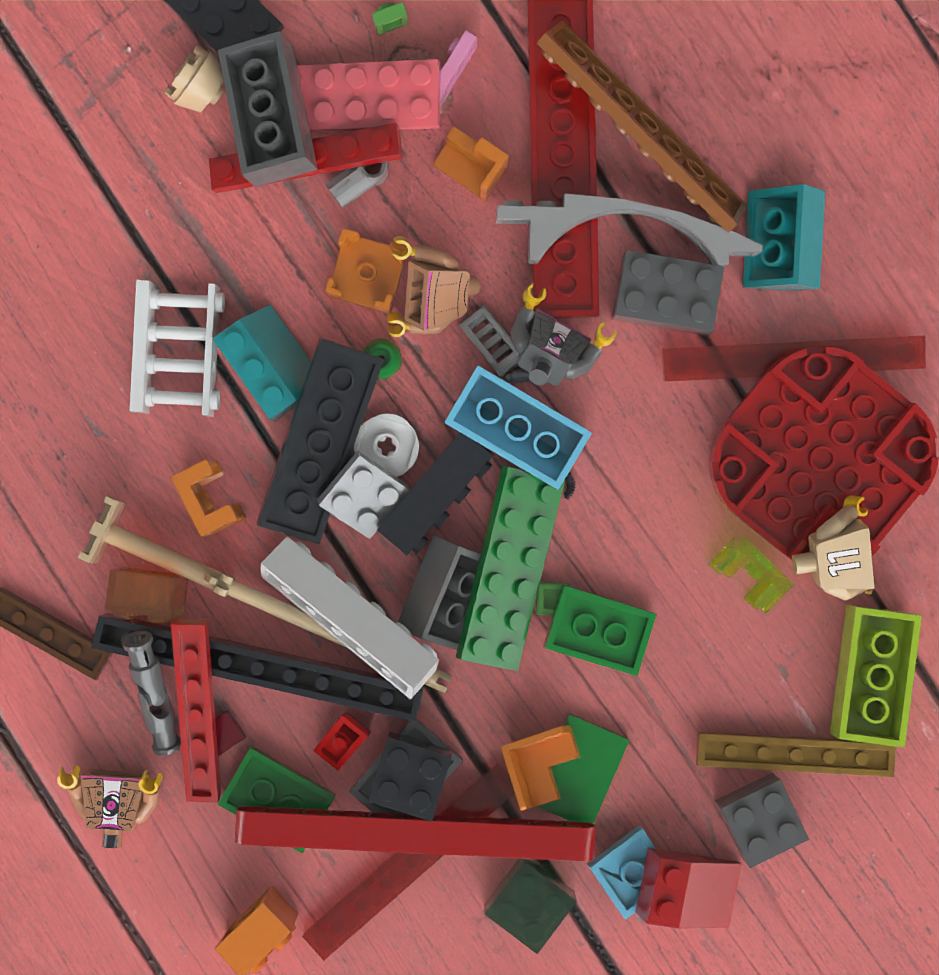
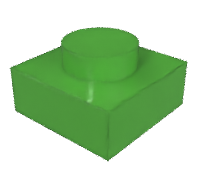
[372,2,408,36]

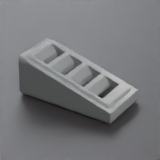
[459,305,519,378]

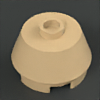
[164,44,225,112]

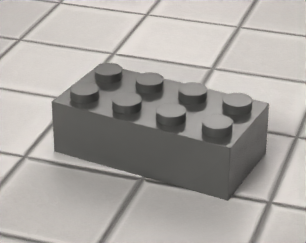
[218,31,318,187]

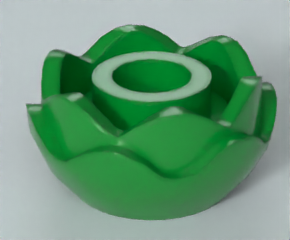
[363,338,402,379]

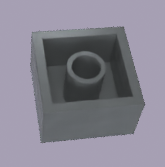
[715,773,810,868]

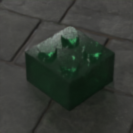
[484,858,577,954]

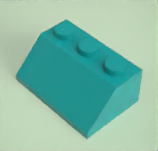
[743,184,825,291]
[212,305,311,421]

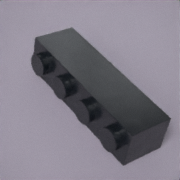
[377,432,492,555]

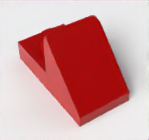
[313,711,371,771]

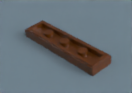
[0,587,113,680]

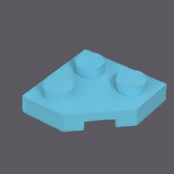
[587,825,656,920]

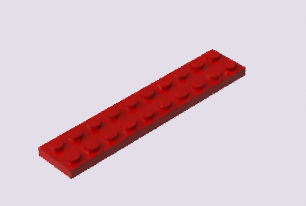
[527,0,599,318]

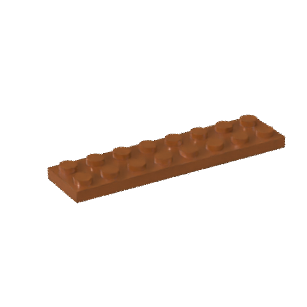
[537,21,747,233]

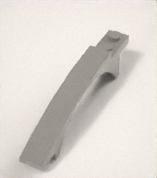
[496,194,762,266]

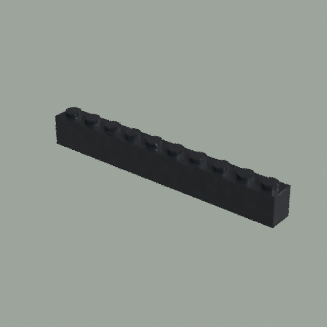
[92,613,424,722]

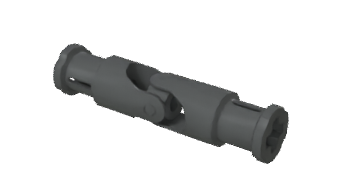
[122,631,181,755]

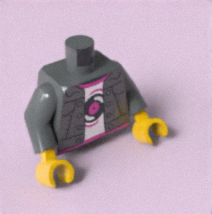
[511,283,617,386]

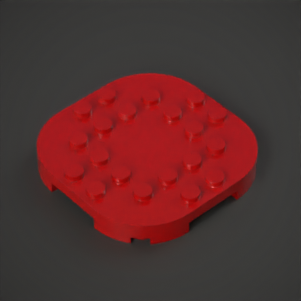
[709,347,939,560]

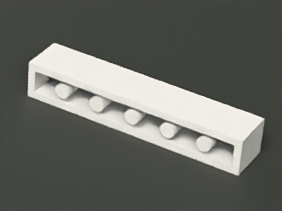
[261,536,439,699]

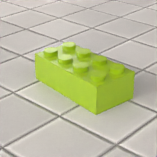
[830,604,922,748]

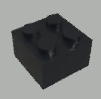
[368,731,452,821]

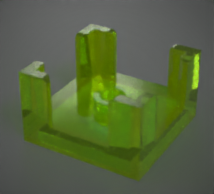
[708,537,794,614]

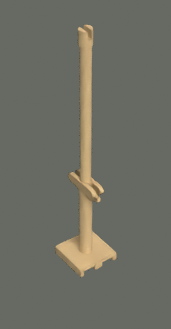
[77,496,452,693]

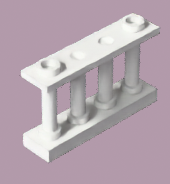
[130,280,225,417]

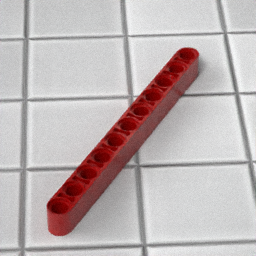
[235,806,596,861]

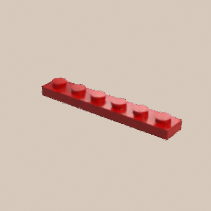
[209,123,403,193]
[171,618,221,803]

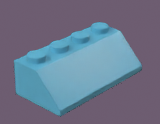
[444,365,592,490]

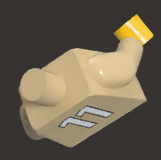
[792,496,874,600]

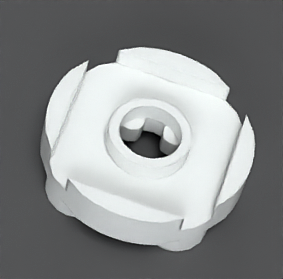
[354,414,420,477]

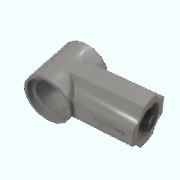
[326,162,389,208]

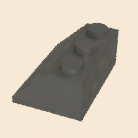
[398,535,481,650]

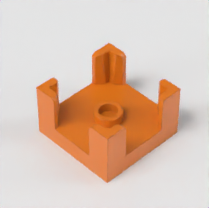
[325,228,406,314]
[171,459,246,537]

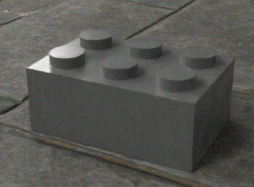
[612,250,724,336]

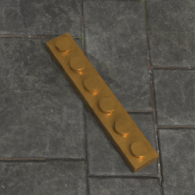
[696,732,896,777]

